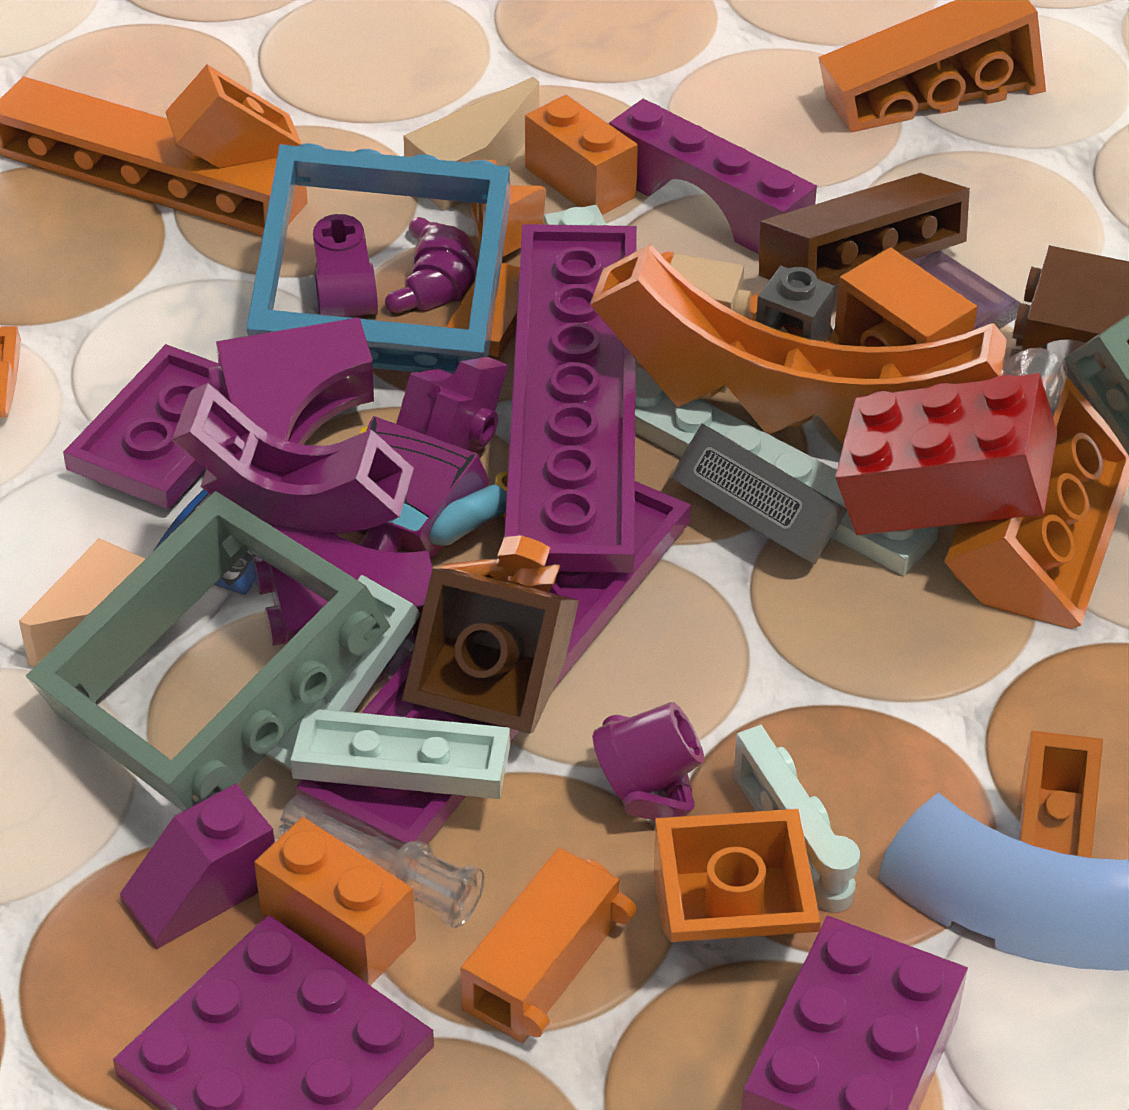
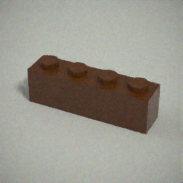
[759,173,970,285]

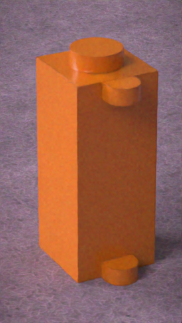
[460,847,637,1044]

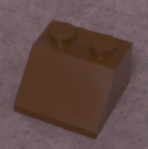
[402,568,579,734]

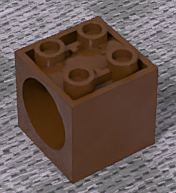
[1006,245,1129,423]

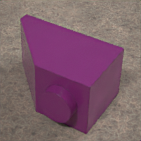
[120,783,275,949]

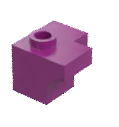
[396,357,508,452]

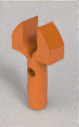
[440,536,560,592]

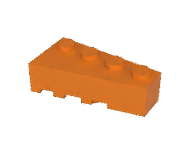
[818,0,1046,132]

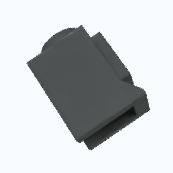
[756,266,835,342]

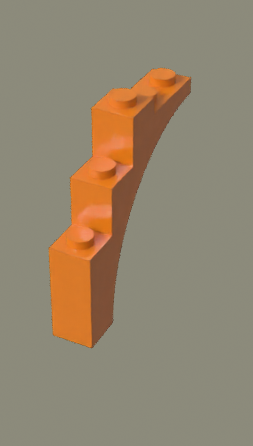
[590,244,1007,445]

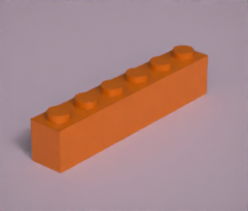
[0,76,308,236]

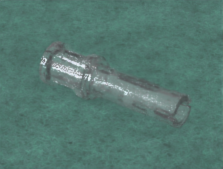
[279,794,485,928]

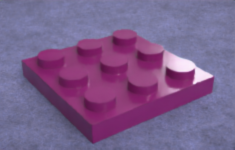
[113,915,434,1110]

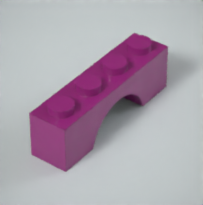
[609,98,817,254]

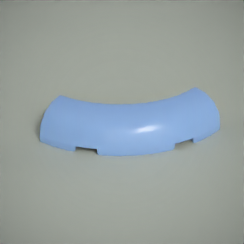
[878,792,1129,971]

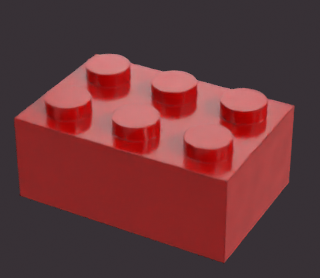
[835,373,1058,535]

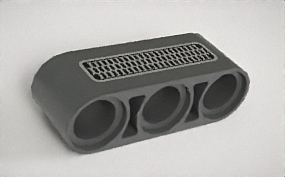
[670,423,847,564]

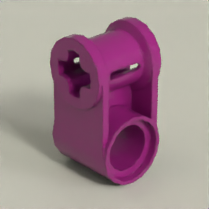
[313,214,378,318]

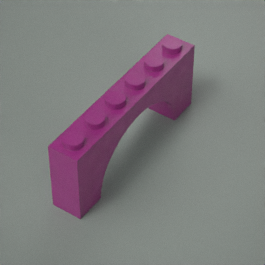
[208,317,433,648]

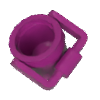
[592,702,704,821]

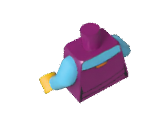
[358,416,508,559]

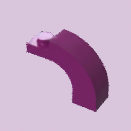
[172,383,414,533]

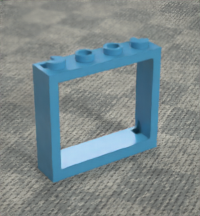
[246,143,511,374]

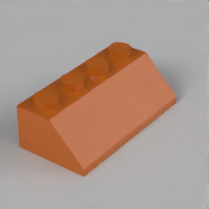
[944,374,1129,629]

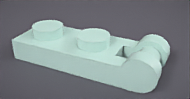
[733,725,860,913]

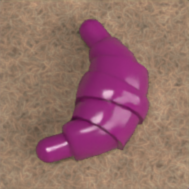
[385,217,478,313]

